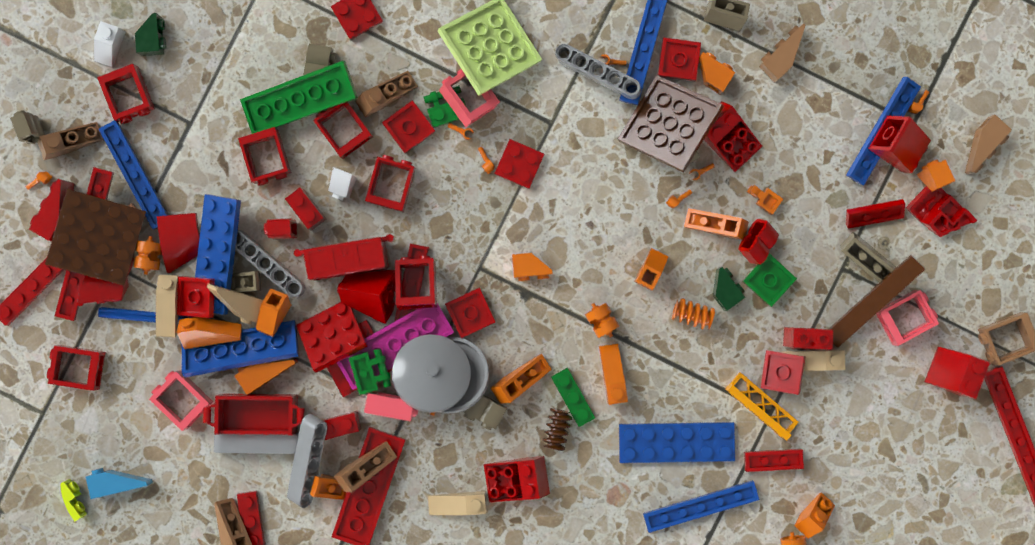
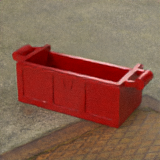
[294,234,395,281]
[203,393,305,436]

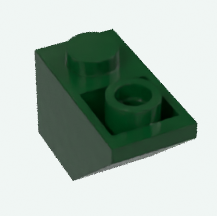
[135,13,166,56]
[713,267,746,311]

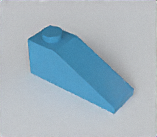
[86,468,153,499]

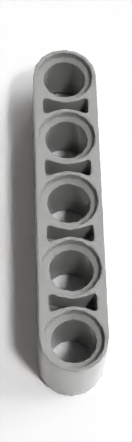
[555,44,641,100]
[235,230,305,297]
[287,414,327,508]
[214,433,299,454]

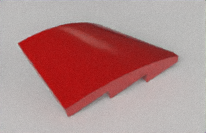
[906,186,978,237]
[157,213,200,273]
[77,258,134,306]

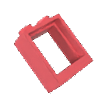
[439,69,500,127]
[876,290,939,346]
[149,370,213,431]
[364,391,419,421]

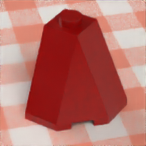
[337,270,396,324]

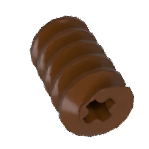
[542,408,573,451]

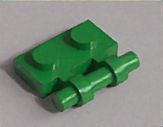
[423,85,466,128]
[349,348,392,395]

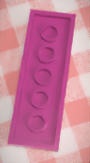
[337,303,454,390]

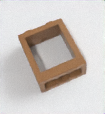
[978,312,1035,366]

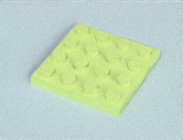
[438,0,542,96]

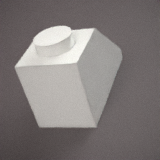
[94,21,126,68]
[328,168,357,201]

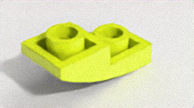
[60,479,87,521]

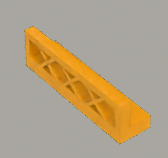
[725,372,799,441]

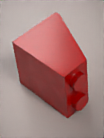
[868,116,931,173]
[924,346,990,399]

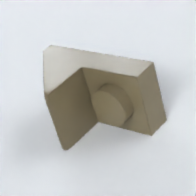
[231,271,261,292]

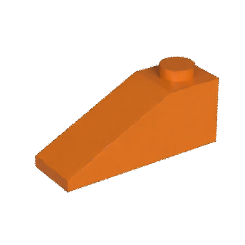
[684,208,749,240]
[177,317,242,349]
[599,343,628,405]
[490,354,552,404]
[234,359,298,395]

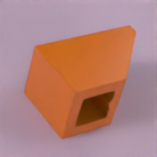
[699,52,735,95]
[917,159,956,191]
[634,248,668,291]
[512,253,553,281]
[256,288,292,337]
[794,492,835,539]

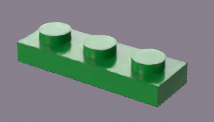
[551,368,595,427]

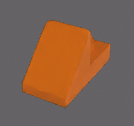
[310,474,346,500]

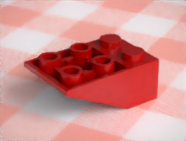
[704,101,763,172]
[29,179,74,241]
[483,456,550,502]

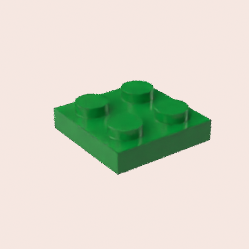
[742,253,797,307]

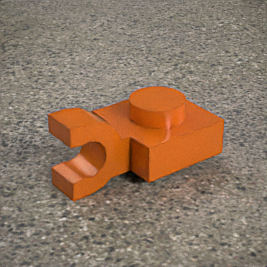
[747,185,783,215]

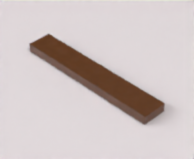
[828,255,926,348]

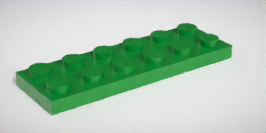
[240,61,358,134]

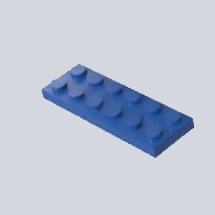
[195,194,241,315]
[182,320,299,378]
[619,422,735,463]

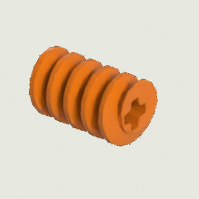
[672,298,715,330]

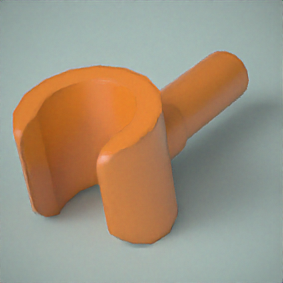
[600,54,627,66]
[908,90,930,114]
[448,123,474,140]
[478,147,495,174]
[689,163,715,180]
[25,172,52,190]
[666,190,692,208]

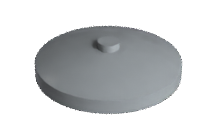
[392,335,471,413]
[440,337,489,414]

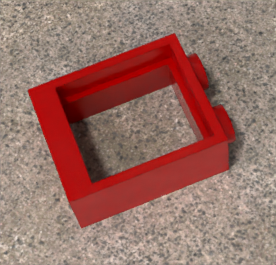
[97,63,155,124]
[313,102,373,159]
[238,127,291,186]
[365,155,416,212]
[395,256,437,310]
[783,327,833,350]
[47,345,106,391]

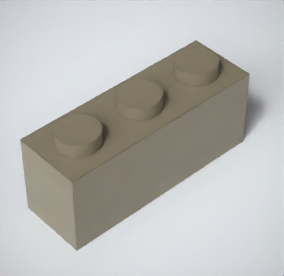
[840,232,896,283]

